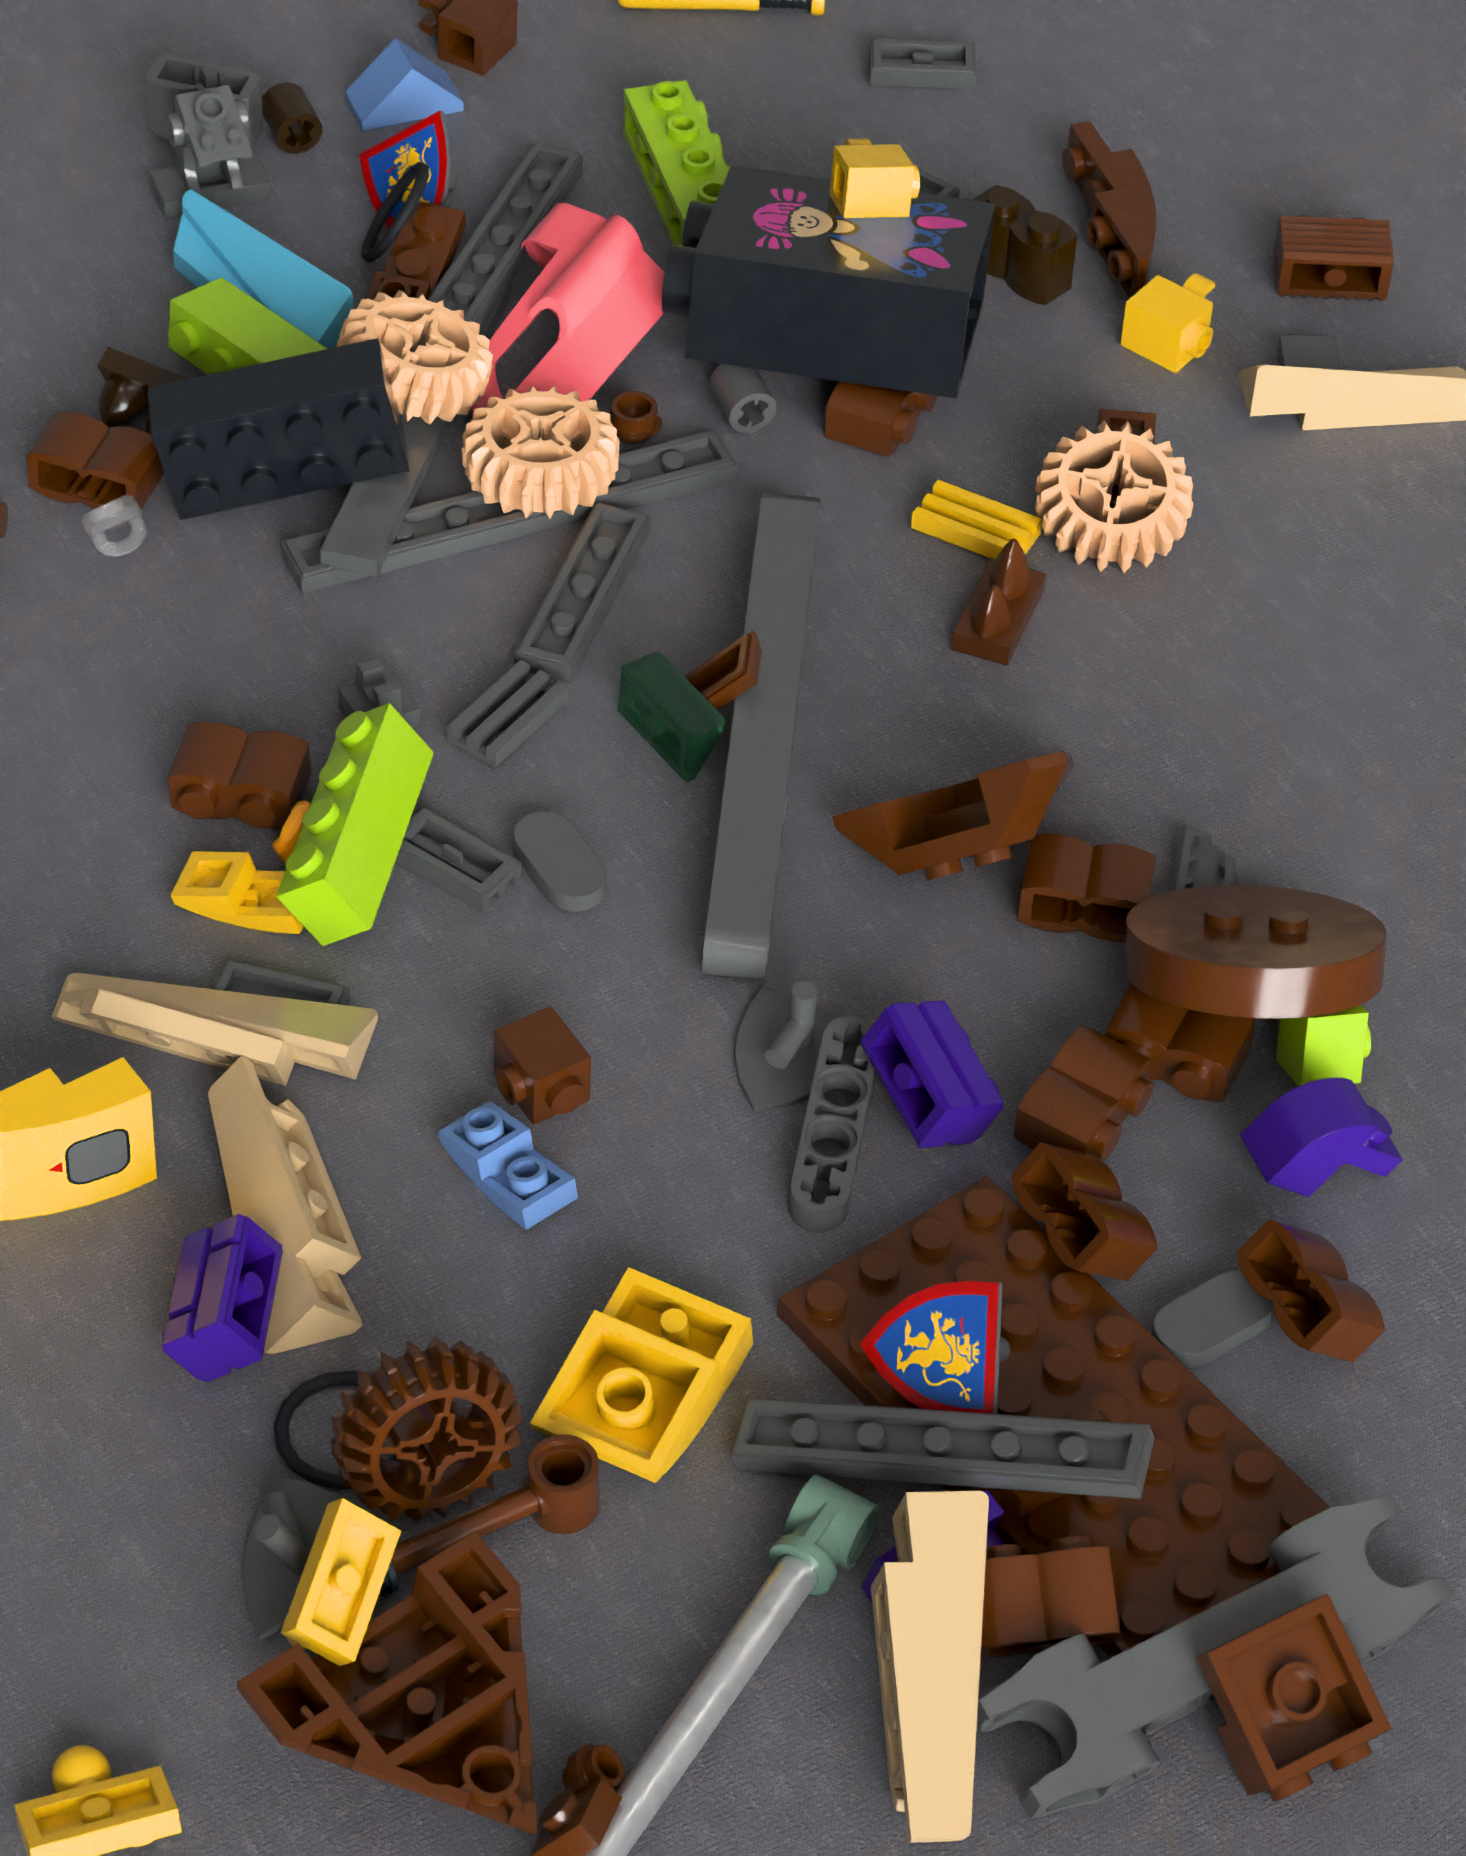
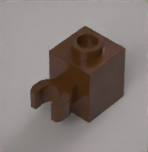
[418,0,517,76]

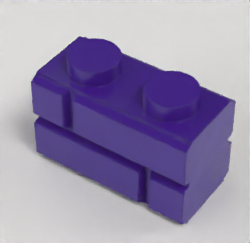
[861,1000,1004,1148]
[162,1214,283,1382]

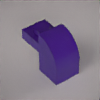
[1240,1078,1403,1197]

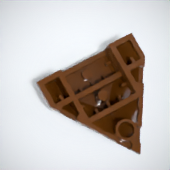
[832,751,1075,881]
[236,1531,538,1835]

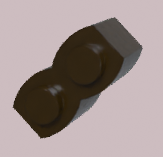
[972,185,1077,305]

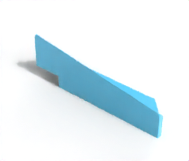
[173,189,353,349]

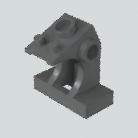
[149,85,271,220]

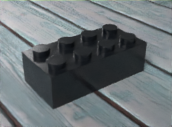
[148,338,409,520]

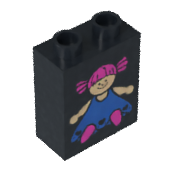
[662,165,996,399]

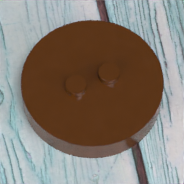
[1124,885,1386,1019]

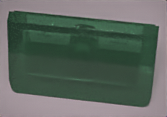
[618,652,726,782]

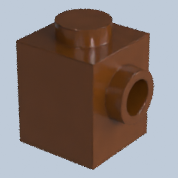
[494,1006,591,1125]

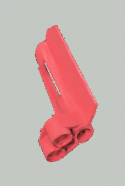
[469,203,665,420]

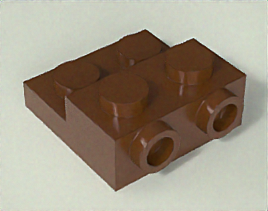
[1196,1594,1392,1801]

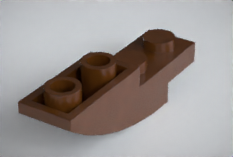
[1062,121,1156,298]
[365,201,466,300]

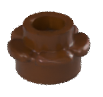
[610,391,662,444]

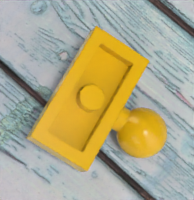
[14,1745,182,1856]

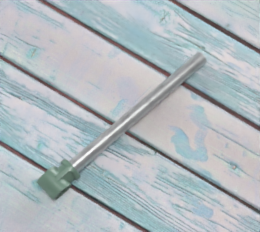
[584,1474,881,1856]

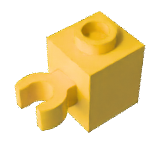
[829,139,920,218]
[1121,273,1215,373]

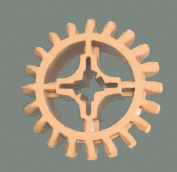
[336,290,493,424]
[462,385,619,519]
[1035,420,1193,573]

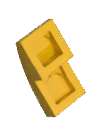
[170,851,304,934]

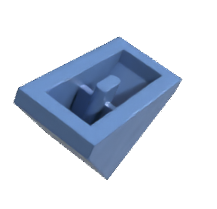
[345,38,464,131]

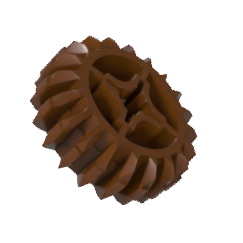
[330,1336,523,1524]

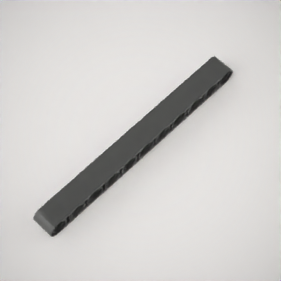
[702,492,820,981]

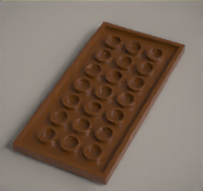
[777,1176,1330,1658]

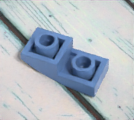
[438,1101,578,1230]

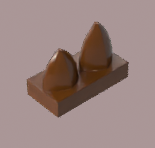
[951,539,1046,666]

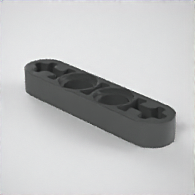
[788,1016,877,1232]

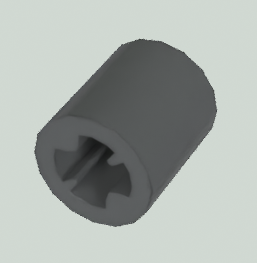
[709,364,777,434]

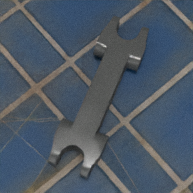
[977,1494,1453,1819]

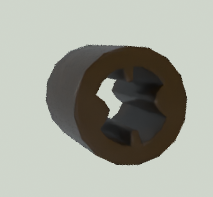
[262,82,323,154]

